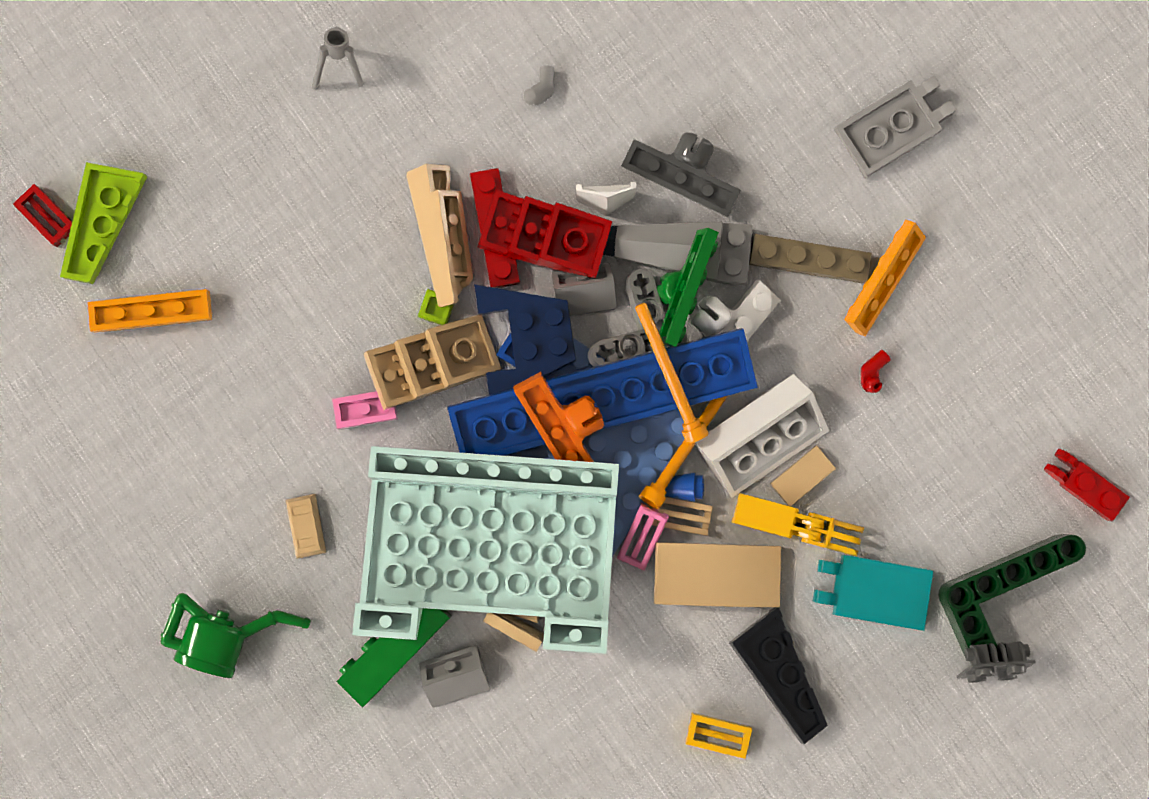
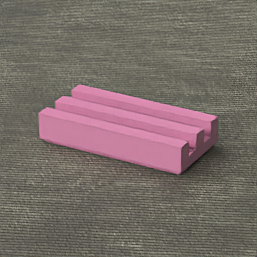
[617,503,669,571]

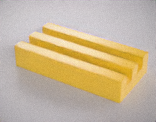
[685,712,752,759]

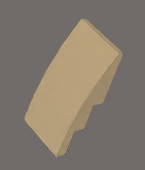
[363,315,501,410]
[654,542,781,607]

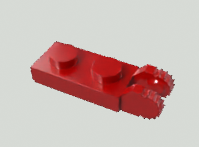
[1044,449,1130,522]

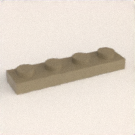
[749,234,872,284]

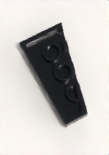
[729,607,828,744]

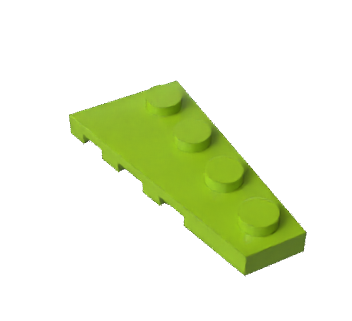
[60,162,148,284]

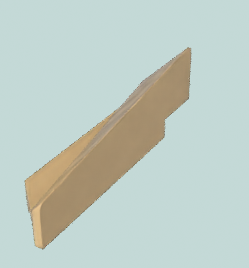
[406,164,473,307]

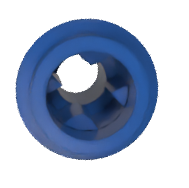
[665,472,704,502]

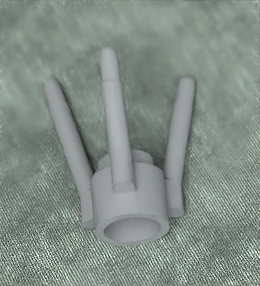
[312,27,363,90]

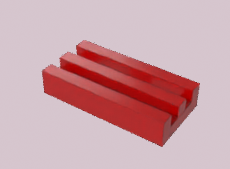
[13,184,73,247]

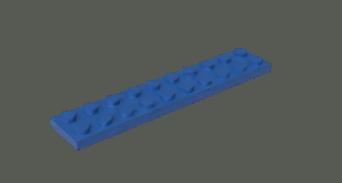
[447,328,758,456]

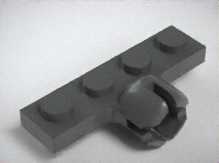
[621,132,741,217]

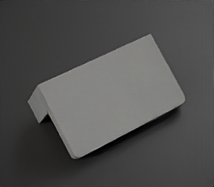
[552,263,617,316]
[419,645,490,707]

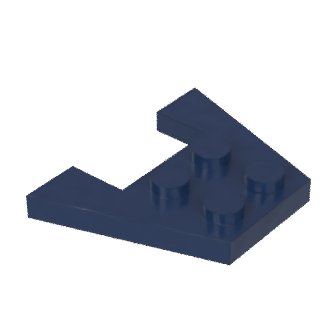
[474,284,576,395]

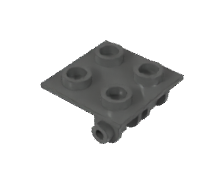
[957,641,1036,683]

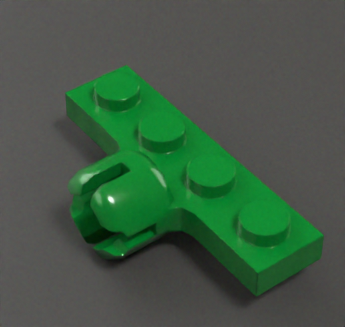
[657,228,719,347]

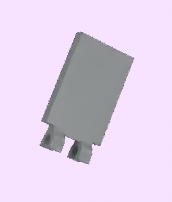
[834,75,957,178]

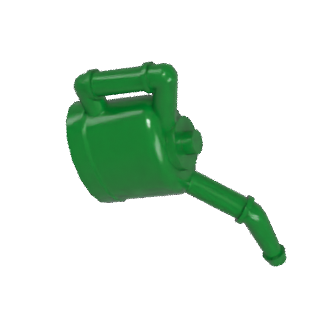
[160,593,311,678]

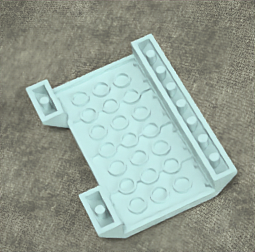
[352,446,619,654]

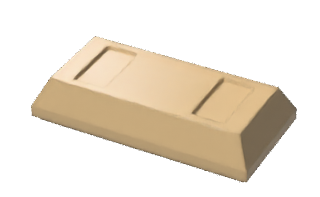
[286,494,326,559]

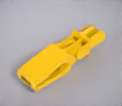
[731,493,864,557]

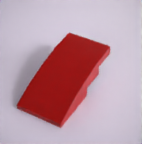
[477,189,612,278]

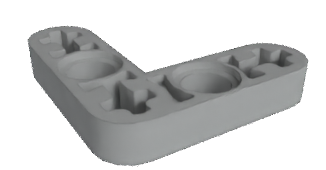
[588,269,668,367]

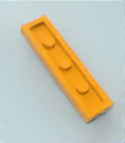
[844,220,926,337]
[88,289,212,333]

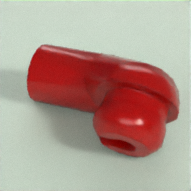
[861,349,891,393]

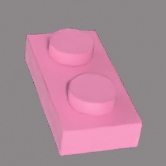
[332,391,398,429]

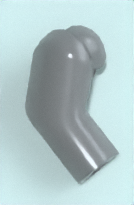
[524,66,554,105]

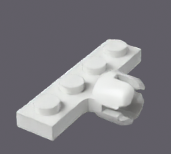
[690,280,781,341]

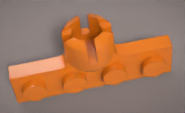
[513,372,604,462]

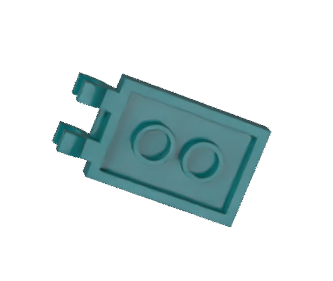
[812,555,933,631]

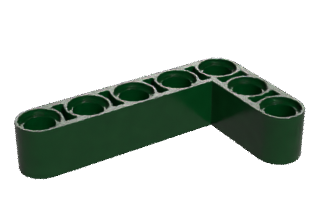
[938,534,1086,663]

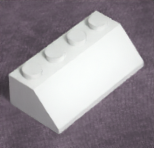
[695,374,829,498]

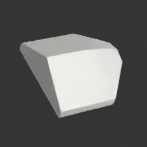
[576,182,636,216]

